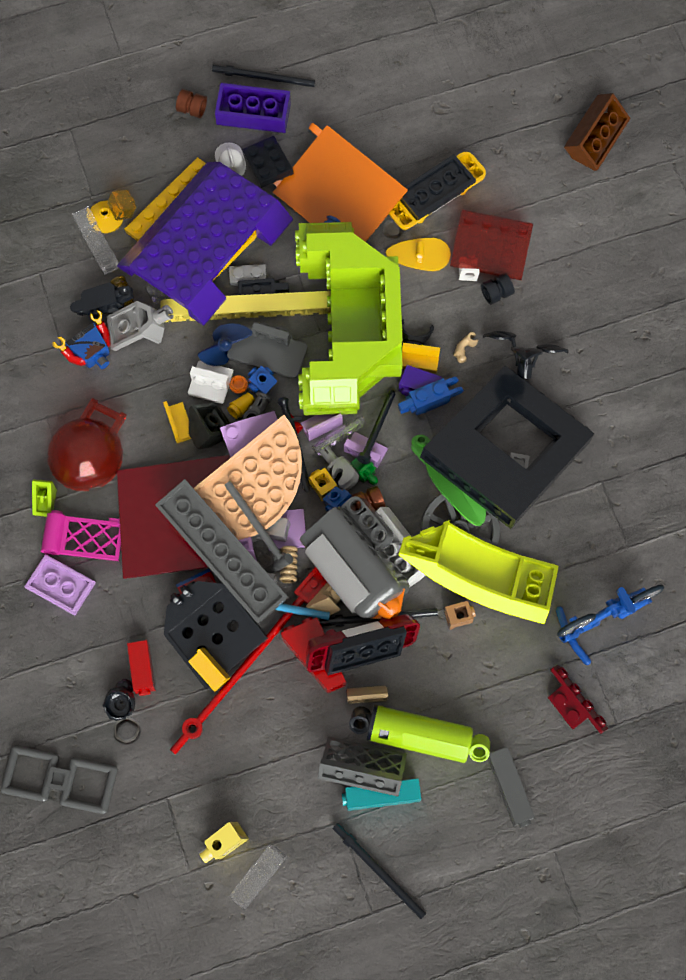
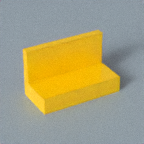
[402,343,440,374]
[163,401,191,443]
[188,648,231,692]

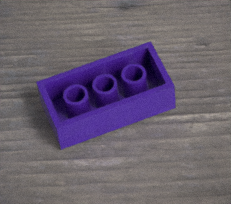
[215,83,291,133]

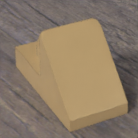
[306,582,340,620]

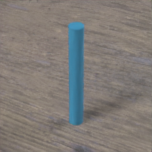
[275,603,330,620]

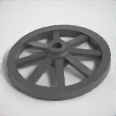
[420,494,500,546]

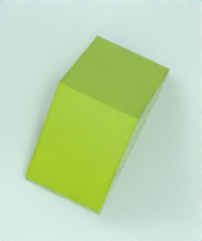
[32,479,57,517]

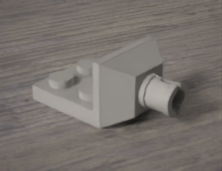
[107,301,174,351]

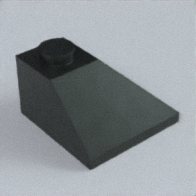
[189,402,230,449]

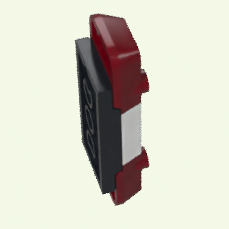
[306,614,420,675]

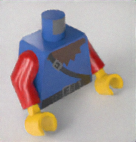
[52,310,111,369]

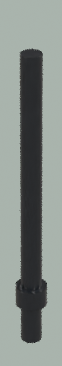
[212,65,315,87]
[320,608,438,627]
[332,823,427,919]

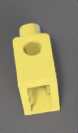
[199,822,249,863]

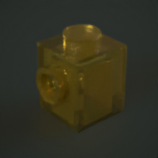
[107,190,136,220]

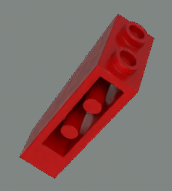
[281,617,346,693]

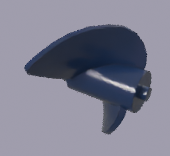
[197,323,253,366]

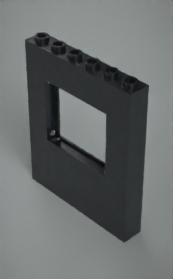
[420,366,595,529]

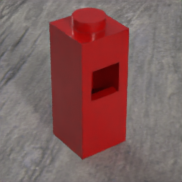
[127,640,156,696]

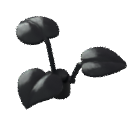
[483,331,569,379]

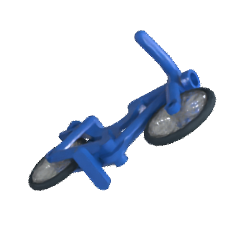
[556,585,664,665]

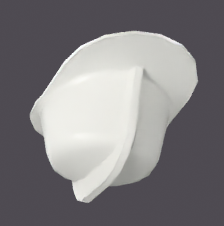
[215,143,246,176]

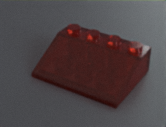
[450,210,533,280]

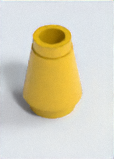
[227,392,255,419]

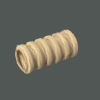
[279,546,298,583]

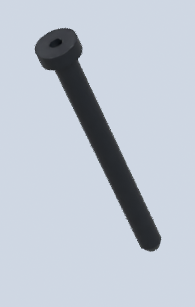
[357,390,396,464]

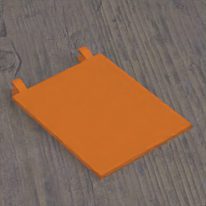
[273,123,408,242]

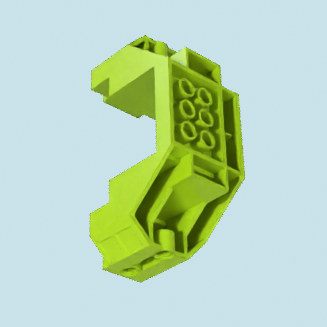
[295,222,403,415]

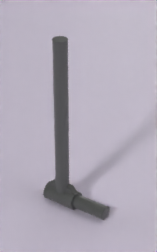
[224,480,293,573]

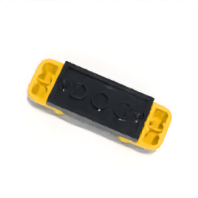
[389,152,486,230]

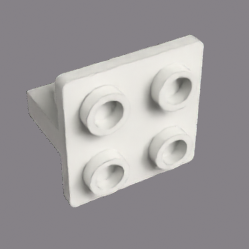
[188,361,234,404]

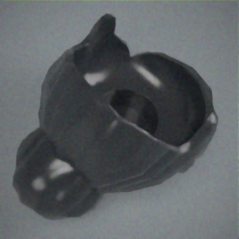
[102,679,135,721]

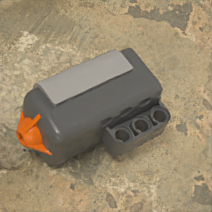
[300,496,410,619]

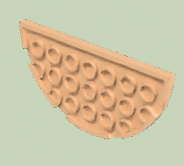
[193,415,302,540]

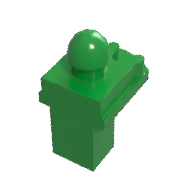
[351,458,378,485]

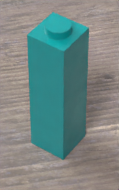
[342,779,421,811]

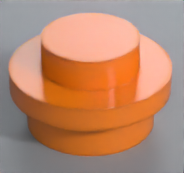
[229,375,248,394]

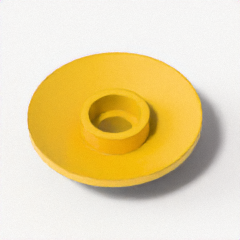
[88,201,124,233]

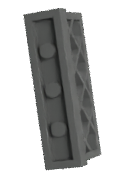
[318,737,407,797]

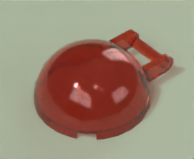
[47,398,127,491]

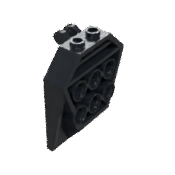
[164,581,268,689]

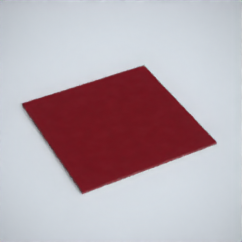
[117,455,230,579]

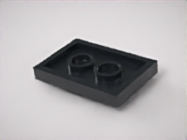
[242,136,294,188]

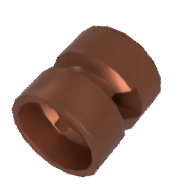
[176,89,207,118]
[351,485,386,511]

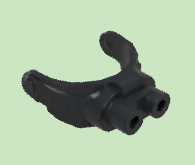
[402,319,434,345]

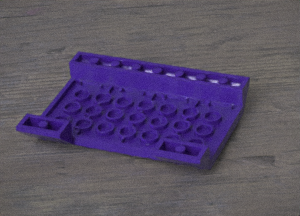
[117,162,293,326]

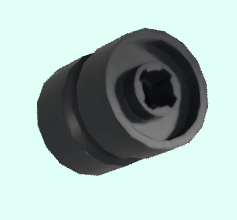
[481,273,515,305]

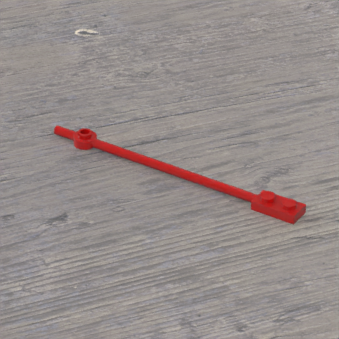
[170,567,327,755]

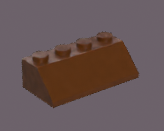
[564,93,631,171]

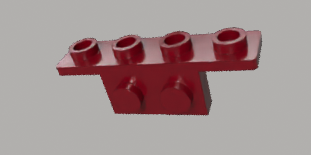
[547,665,608,734]

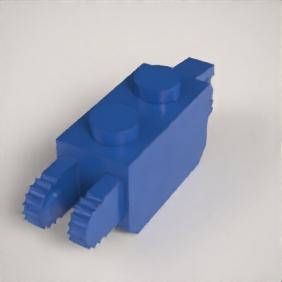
[398,377,464,415]

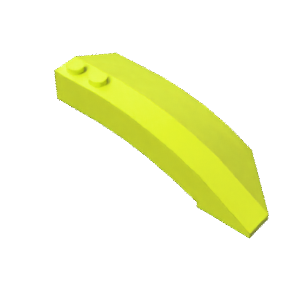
[399,520,559,624]

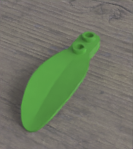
[411,435,486,526]

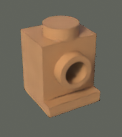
[444,601,476,630]

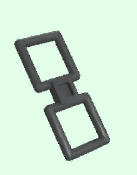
[0,745,118,814]

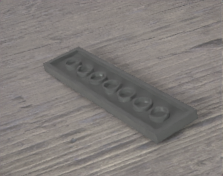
[155,479,289,624]

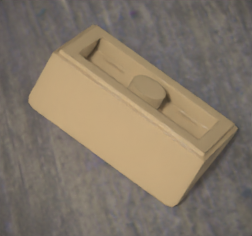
[347,686,388,704]

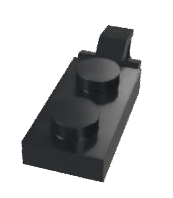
[238,278,289,295]

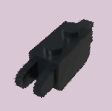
[70,282,134,318]

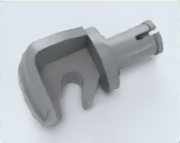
[320,446,359,491]

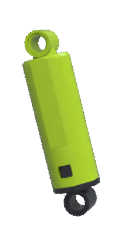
[349,705,490,763]

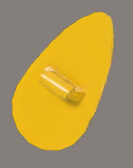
[386,238,451,271]

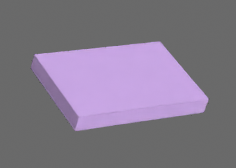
[24,554,96,616]

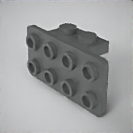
[227,322,308,378]

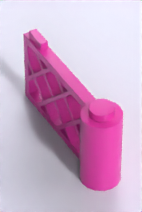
[41,510,121,561]

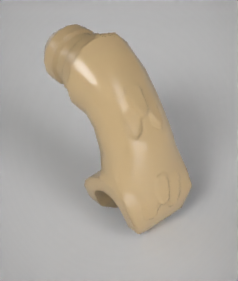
[454,332,479,363]

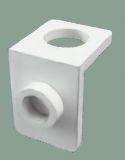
[459,257,479,281]

